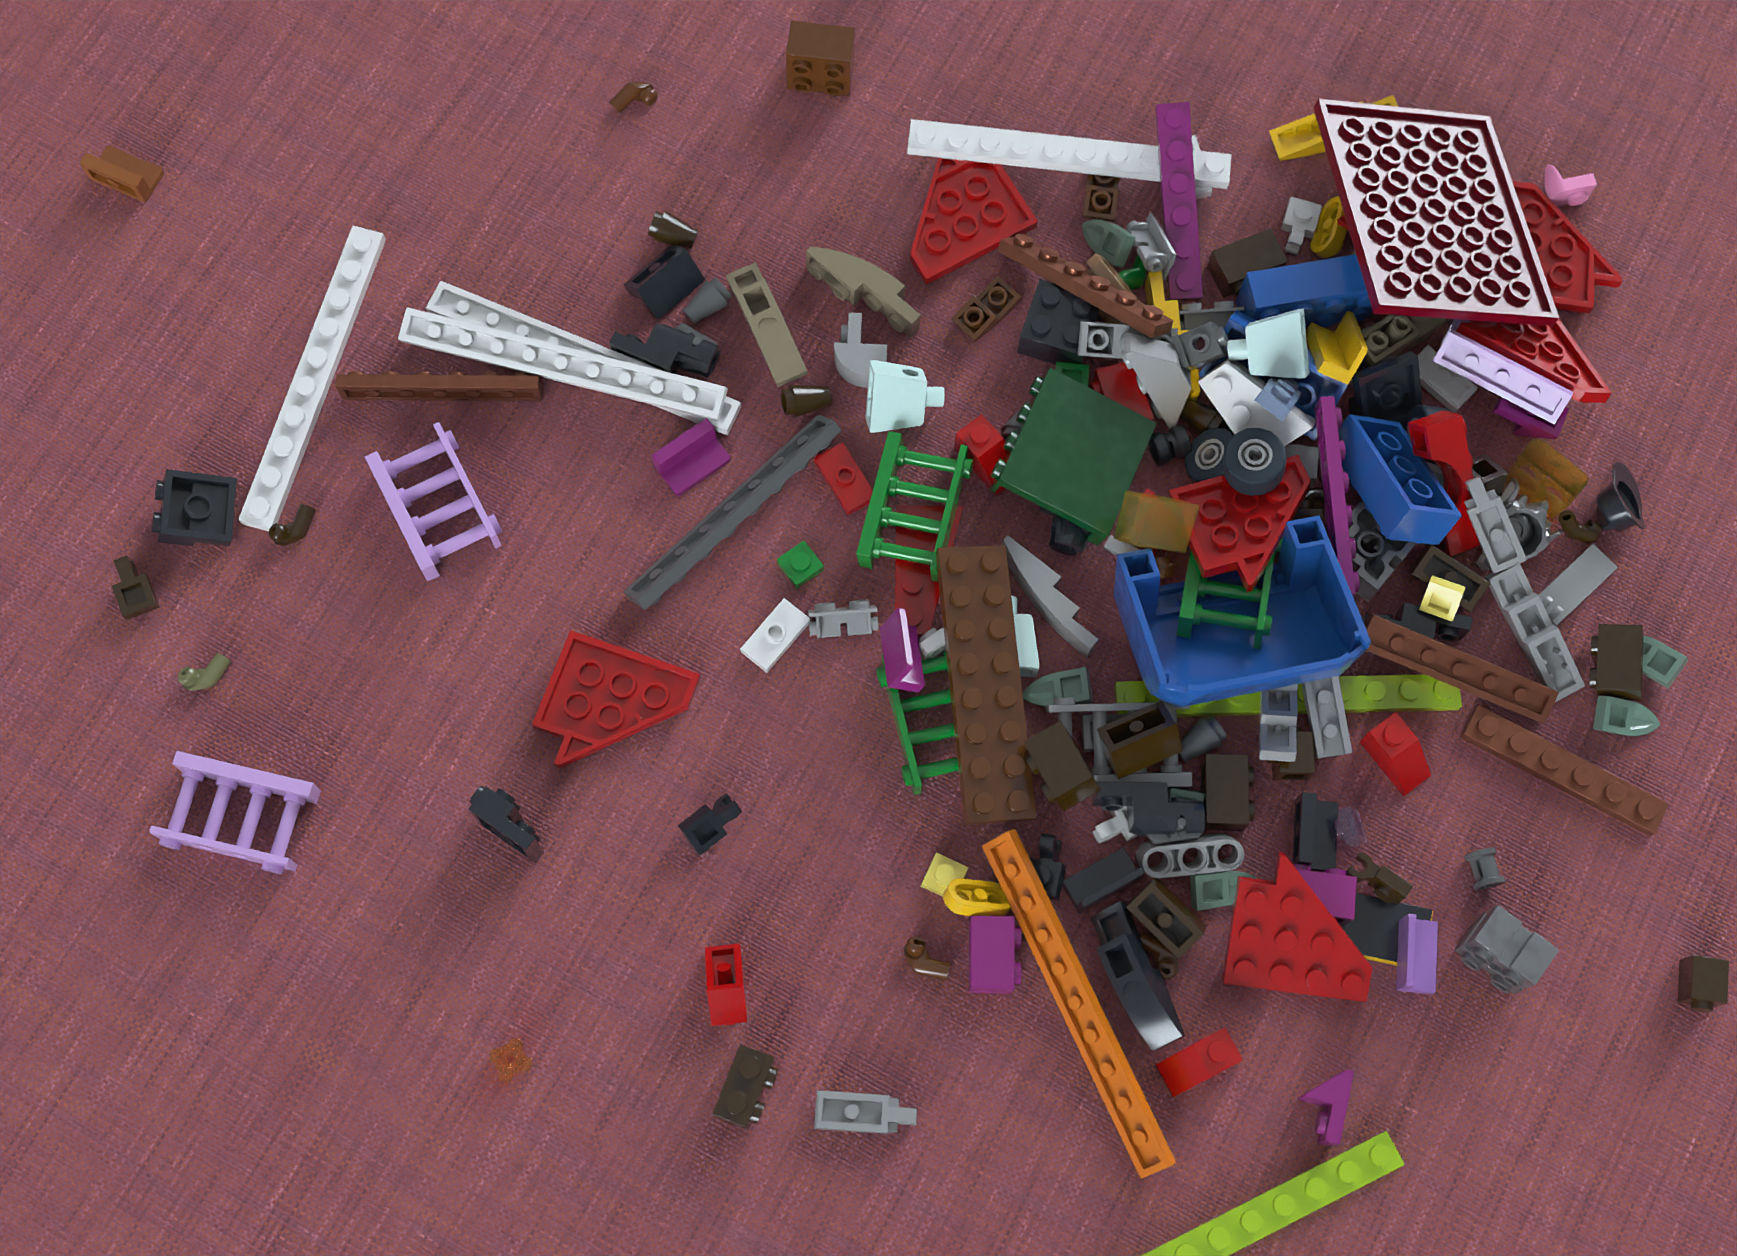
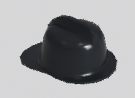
[1596,462,1645,531]

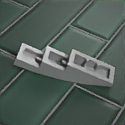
[1002,535,1098,659]
[1485,563,1585,702]
[1259,684,1298,762]

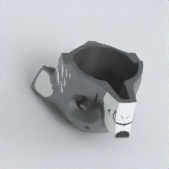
[1475,478,1563,570]

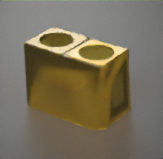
[1506,439,1588,519]
[1114,491,1200,553]

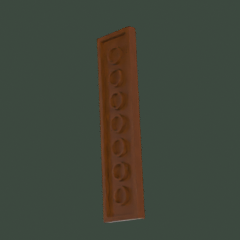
[935,545,1037,825]

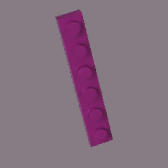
[1155,102,1203,301]
[1314,396,1360,597]

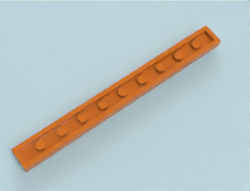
[982,829,1176,1179]

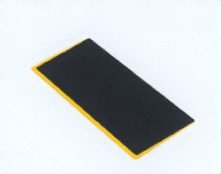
[1340,893,1433,966]

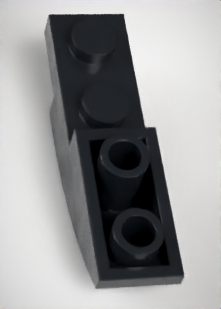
[1091,901,1185,1051]

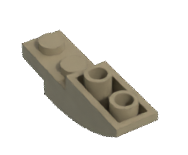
[806,246,921,338]
[726,262,808,387]
[1362,314,1451,366]

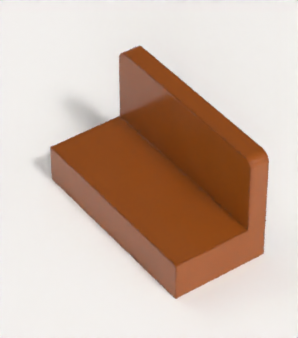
[79,146,164,203]

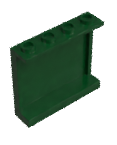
[990,368,1157,546]

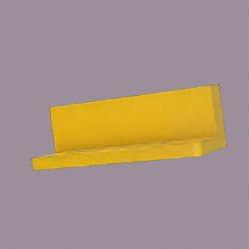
[1306,311,1368,385]

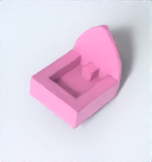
[1544,164,1597,206]

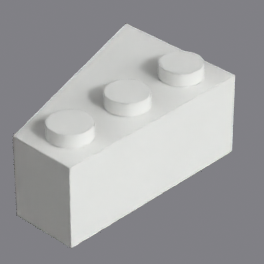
[1198,359,1316,459]

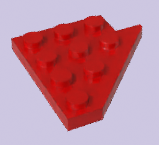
[910,158,1038,285]
[1512,181,1623,313]
[1456,319,1612,403]
[1168,455,1311,593]
[532,630,701,768]
[1222,852,1372,1002]

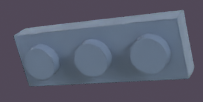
[1254,376,1302,421]

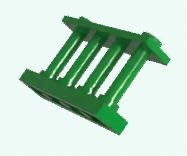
[856,431,973,582]
[1176,537,1283,649]
[876,652,959,795]

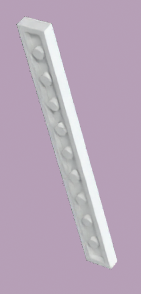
[907,119,1231,189]
[238,226,386,532]
[426,281,741,436]
[398,307,728,421]

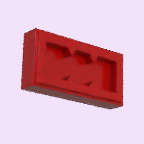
[814,442,873,516]

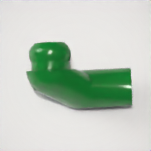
[1117,255,1148,290]

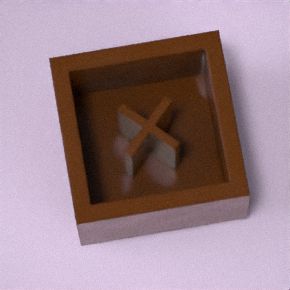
[786,20,855,96]

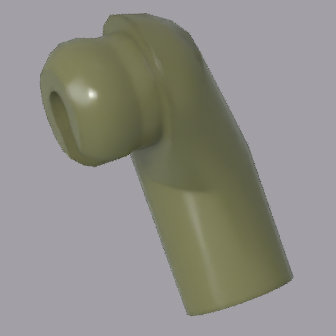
[178,653,231,691]

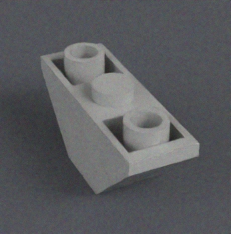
[1078,322,1178,359]
[1121,333,1191,429]

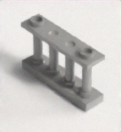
[1045,698,1192,787]

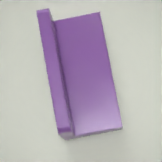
[1396,914,1438,995]

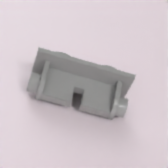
[1126,213,1176,280]
[1179,301,1244,330]
[808,600,878,639]

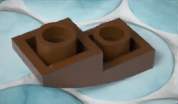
[1082,174,1120,222]
[951,275,1022,342]

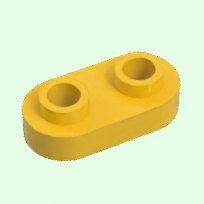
[1310,196,1347,259]
[943,878,1011,916]

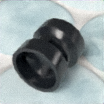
[1148,424,1192,467]

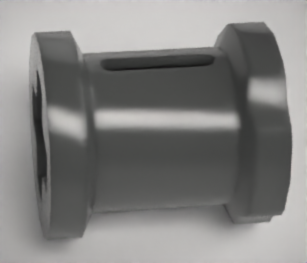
[1464,847,1506,891]

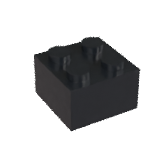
[1017,279,1100,365]

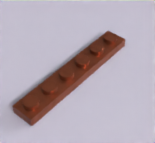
[998,234,1174,338]
[335,371,542,401]
[1364,613,1559,724]
[1460,705,1669,837]

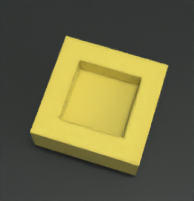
[1419,575,1466,622]
[921,852,969,897]

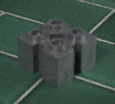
[1348,500,1416,602]
[1454,905,1559,994]

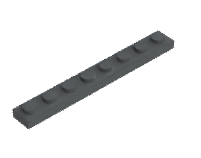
[623,415,841,610]

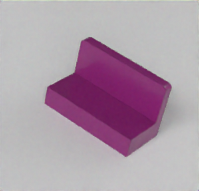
[652,418,730,496]
[880,608,925,692]

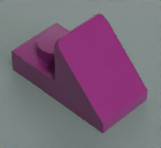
[1493,396,1569,439]
[1297,1070,1354,1147]

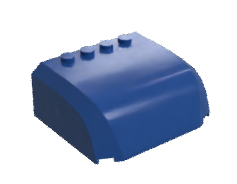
[1114,515,1371,707]

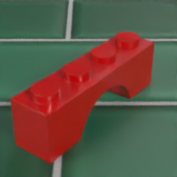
[1408,410,1480,557]

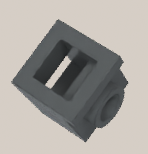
[1171,322,1228,371]

